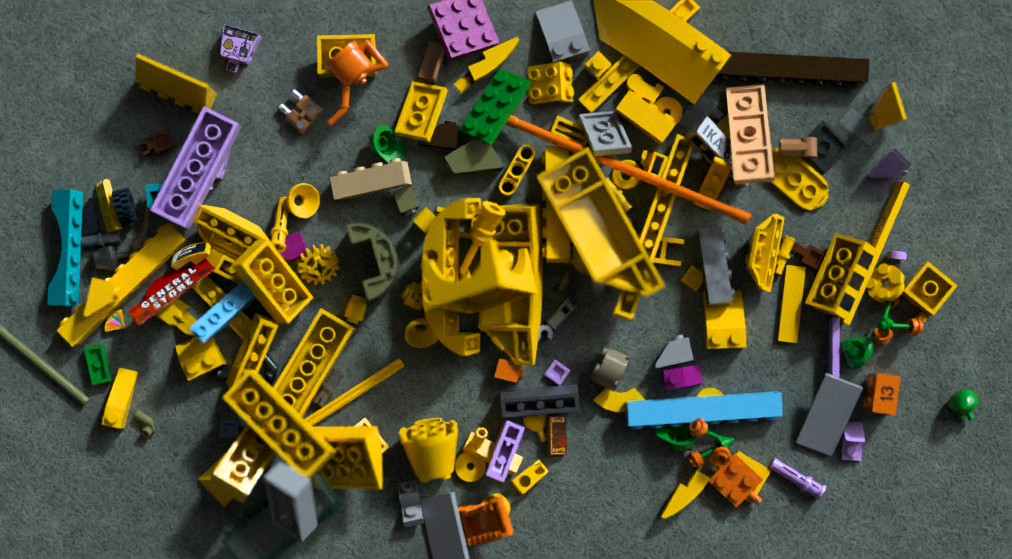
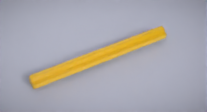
[304,359,404,427]

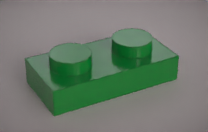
[84,343,113,385]

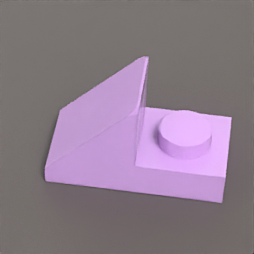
[841,421,865,461]

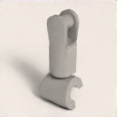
[538,297,577,341]

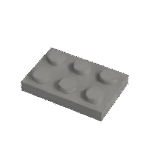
[579,111,632,156]

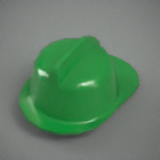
[368,125,407,164]
[654,423,699,452]

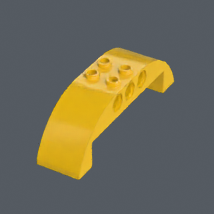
[420,198,481,356]

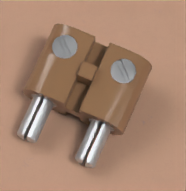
[278,89,324,135]

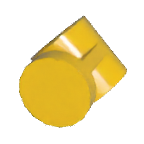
[412,206,436,233]

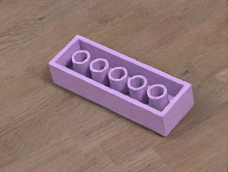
[151,106,242,229]

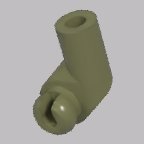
[133,410,155,438]

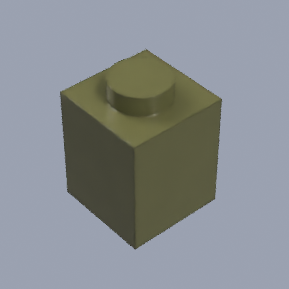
[393,185,419,216]

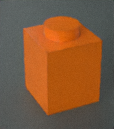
[495,358,524,383]

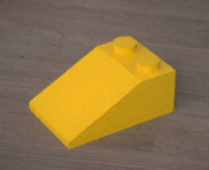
[703,290,746,349]

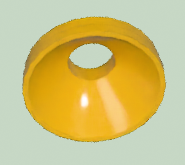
[286,183,320,218]
[405,318,438,348]

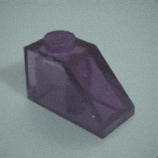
[865,148,911,180]

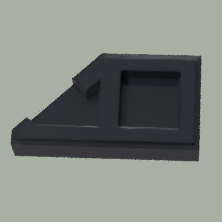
[81,198,101,237]

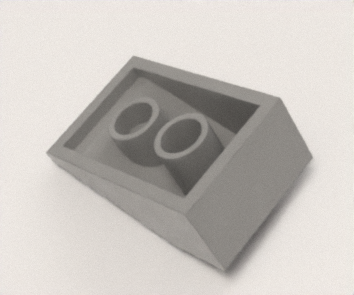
[536,0,590,63]

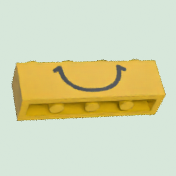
[226,313,278,389]

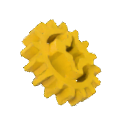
[297,244,339,285]

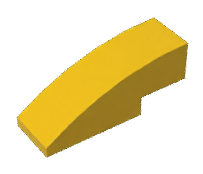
[468,37,519,83]
[660,470,710,519]

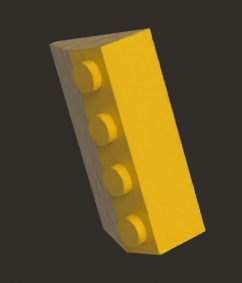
[135,54,217,115]
[312,427,382,490]

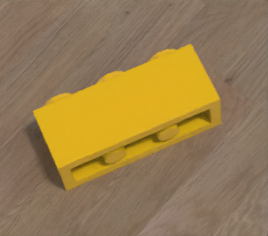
[615,90,676,145]

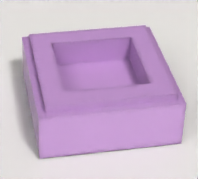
[544,360,571,386]

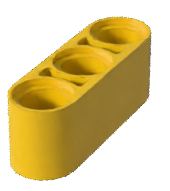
[499,145,535,197]

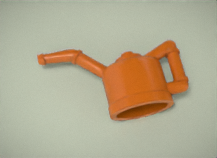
[326,40,388,126]

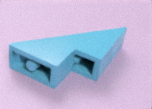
[189,281,256,343]

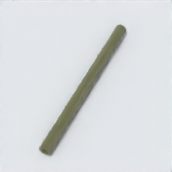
[0,325,90,406]

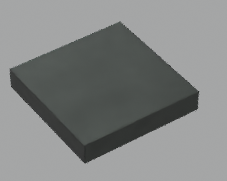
[807,120,850,174]

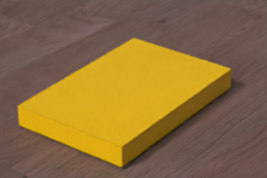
[394,81,448,142]

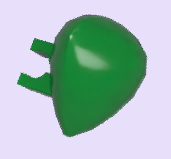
[842,337,874,370]
[947,389,979,423]

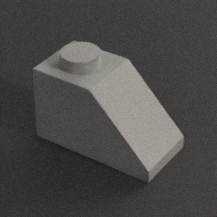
[654,335,694,368]

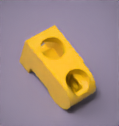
[626,74,664,103]
[511,459,548,495]

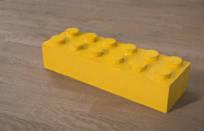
[273,308,356,418]
[223,369,337,480]

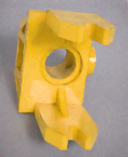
[154,297,197,336]

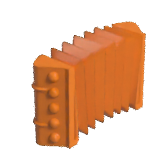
[458,495,514,547]

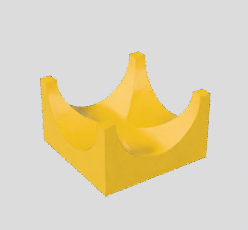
[423,239,537,315]

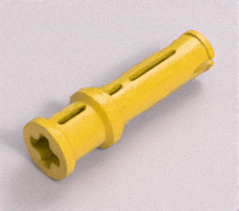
[270,197,289,253]

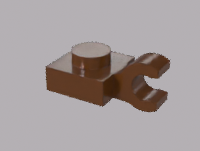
[791,243,826,271]

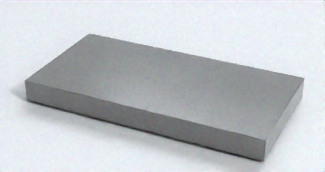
[796,373,862,456]
[420,492,469,559]

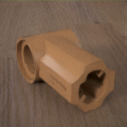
[779,137,817,158]

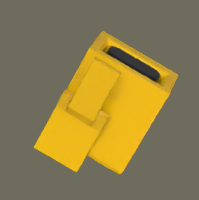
[640,150,668,178]

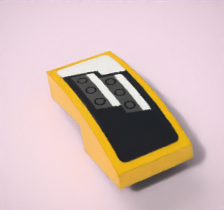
[171,241,211,271]

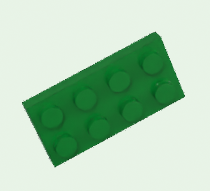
[459,68,532,146]

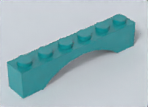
[47,190,83,306]

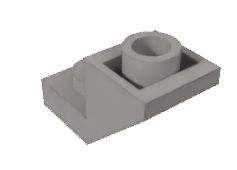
[397,480,424,527]

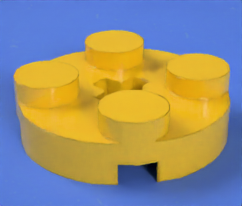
[866,263,905,303]

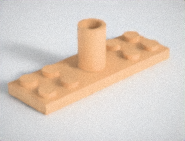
[726,84,774,185]

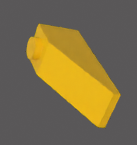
[102,368,138,429]

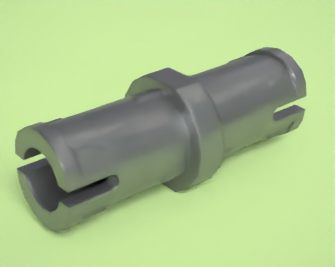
[81,231,122,249]
[313,368,344,407]

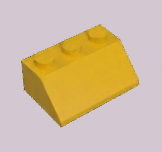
[317,34,377,78]

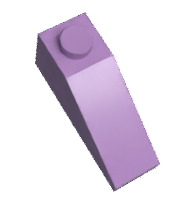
[486,421,525,482]

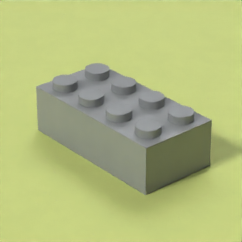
[264,462,318,542]

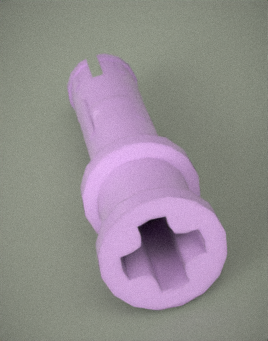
[769,458,826,501]

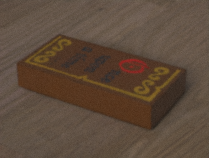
[546,416,567,455]

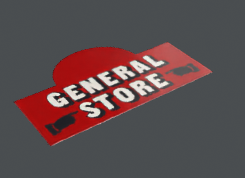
[129,258,215,325]

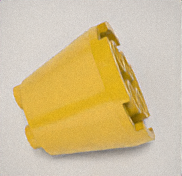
[399,418,458,482]

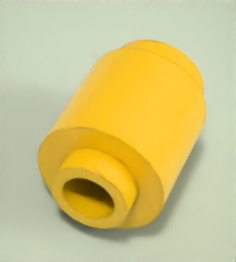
[344,295,367,324]

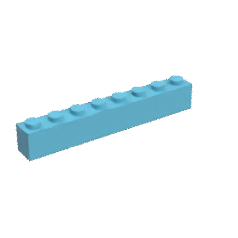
[625,391,783,429]

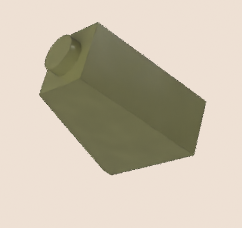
[443,139,504,175]

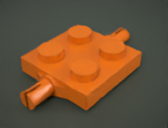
[708,452,763,508]

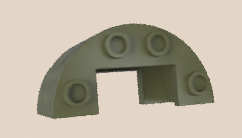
[347,223,399,302]

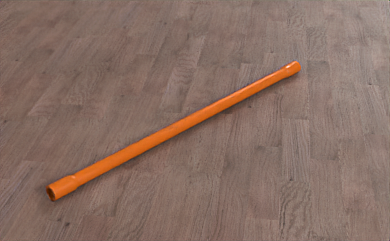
[505,115,751,225]

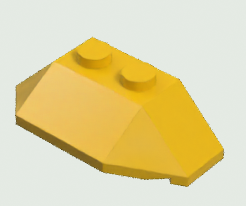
[193,205,270,261]
[745,214,785,293]

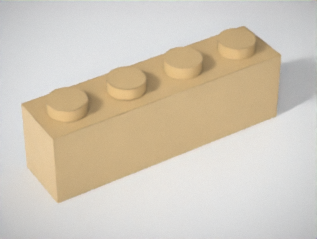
[330,158,412,200]

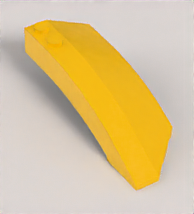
[594,0,731,104]
[537,147,665,296]
[477,204,543,365]

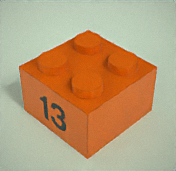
[862,373,901,415]

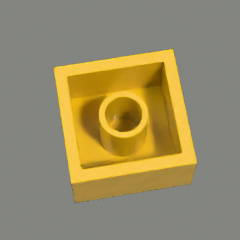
[901,261,958,316]

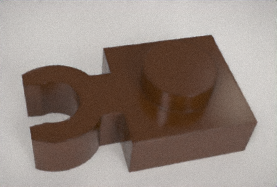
[138,129,175,156]

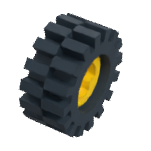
[112,188,138,225]

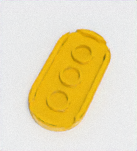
[770,148,829,210]

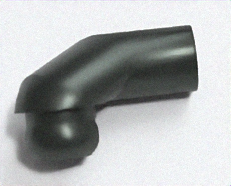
[262,353,278,383]
[212,358,235,381]

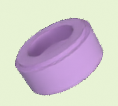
[887,251,907,261]

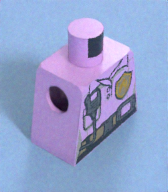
[221,24,262,73]

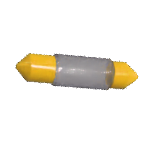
[440,76,471,114]

